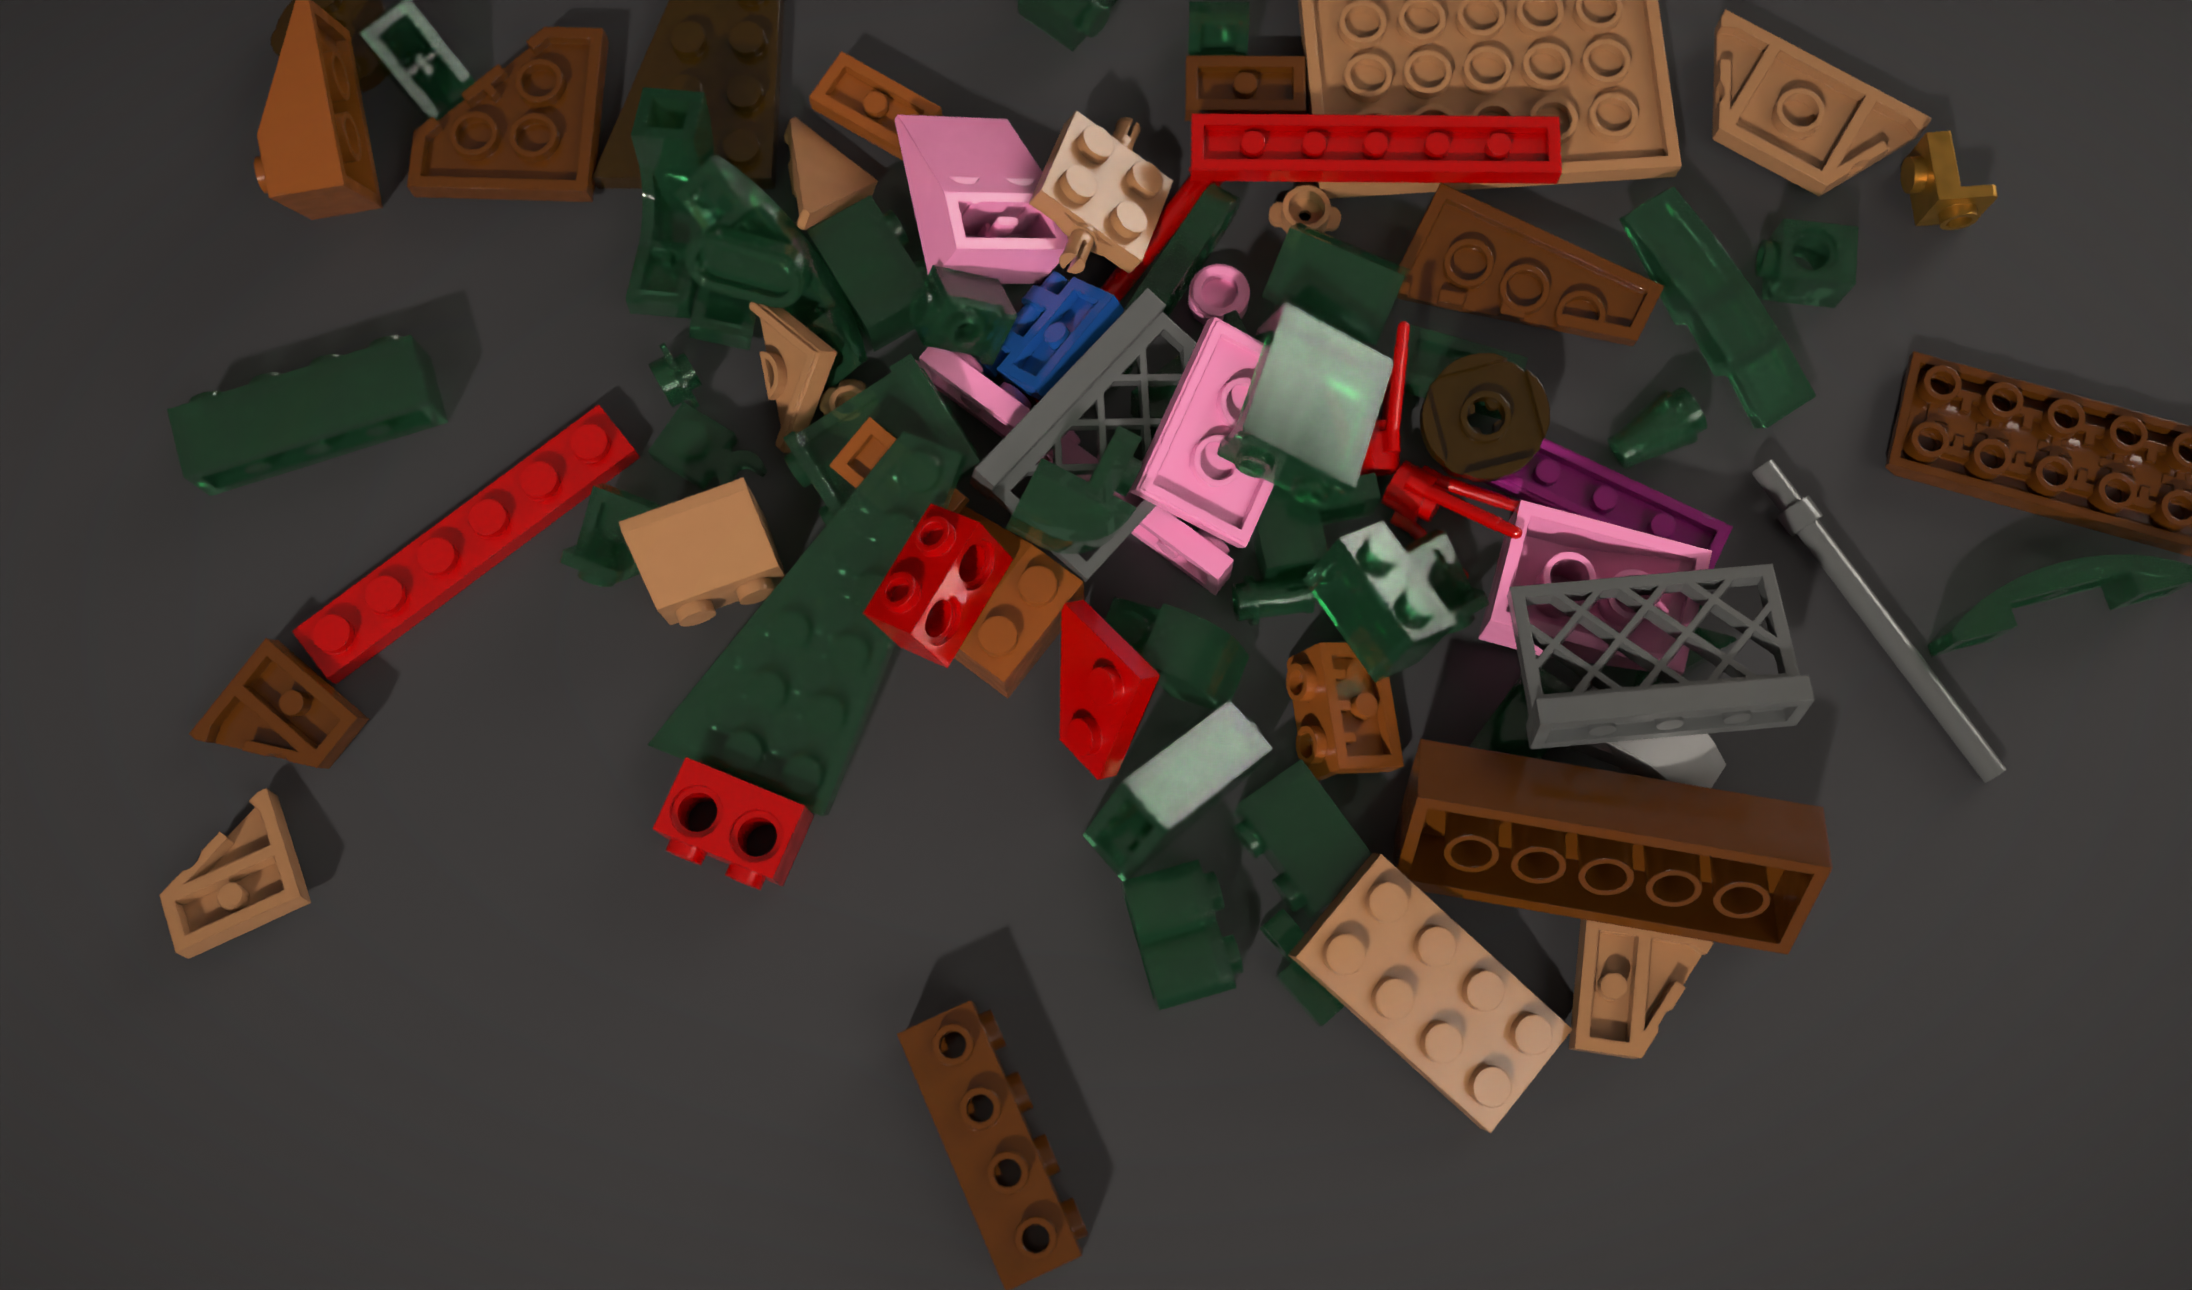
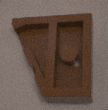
[189,638,369,769]

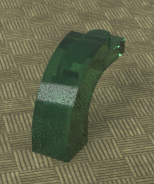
[625,87,715,319]

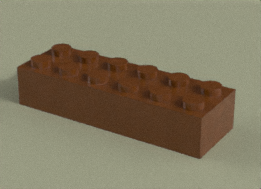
[1393,739,1833,955]

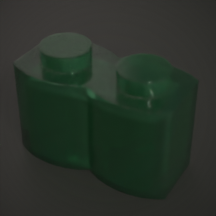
[1121,859,1244,1012]

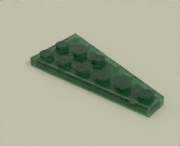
[648,431,967,816]

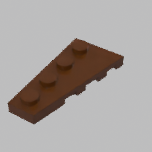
[1385,183,1664,346]

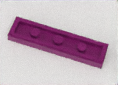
[1483,438,1733,569]

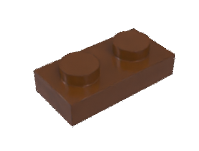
[1185,55,1306,121]

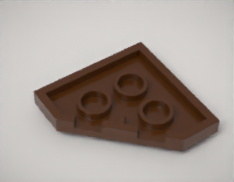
[407,27,609,202]

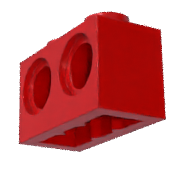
[863,503,1013,668]
[653,757,814,890]

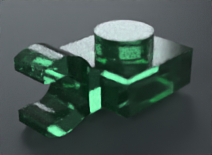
[1259,909,1344,1027]

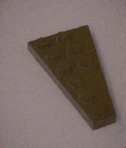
[592,0,784,189]

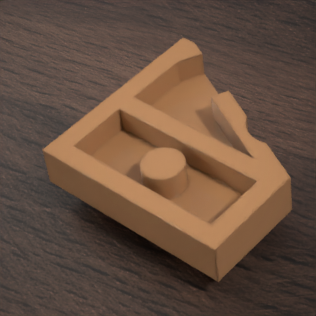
[1569,919,1713,1059]

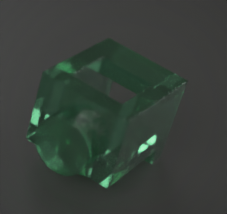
[909,265,1018,365]

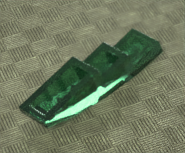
[1619,186,1816,429]

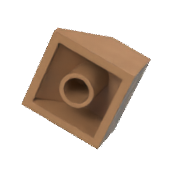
[619,478,789,627]

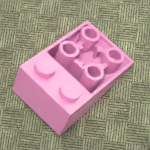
[894,115,1068,284]

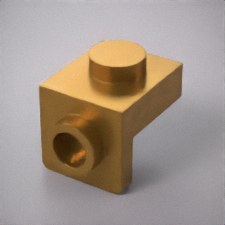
[1900,131,1998,230]

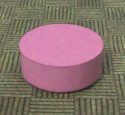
[1188,264,1250,326]

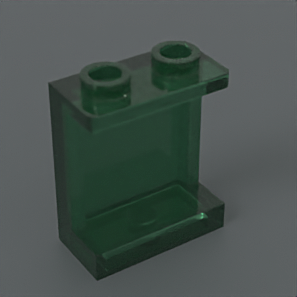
[1217,302,1394,509]
[783,353,983,545]

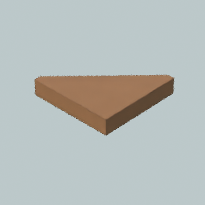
[784,117,878,230]
[749,296,837,453]

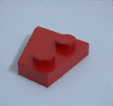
[1059,599,1160,780]

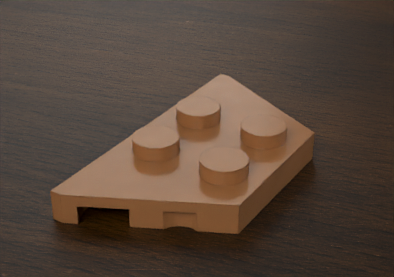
[1712,10,1932,196]

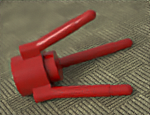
[1310,321,1410,477]
[1381,460,1522,582]

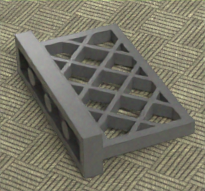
[970,288,1196,582]
[1507,564,1815,749]

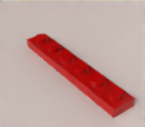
[1191,114,1562,184]
[292,404,641,684]

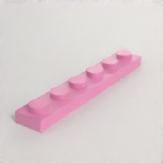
[919,339,1234,596]

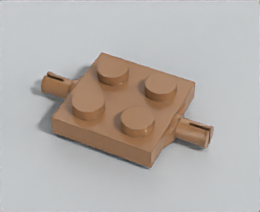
[1029,110,1173,274]

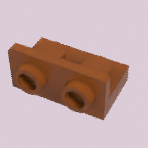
[1286,642,1404,782]

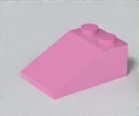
[1478,500,1712,675]

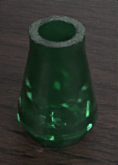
[1607,387,1707,470]

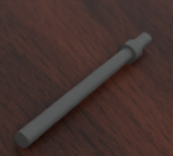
[1751,459,2007,783]

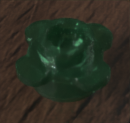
[648,343,702,409]

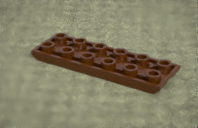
[1885,351,2192,557]

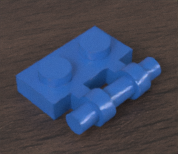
[978,271,1125,400]

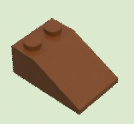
[254,0,383,220]
[859,506,1085,698]

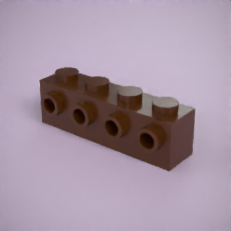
[897,1000,1089,1290]

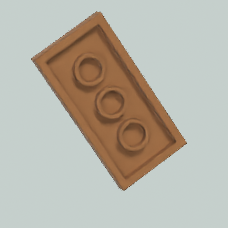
[1288,853,1573,1133]

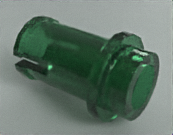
[1231,573,1315,626]

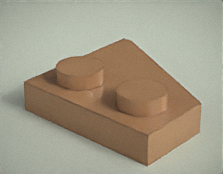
[159,788,311,959]

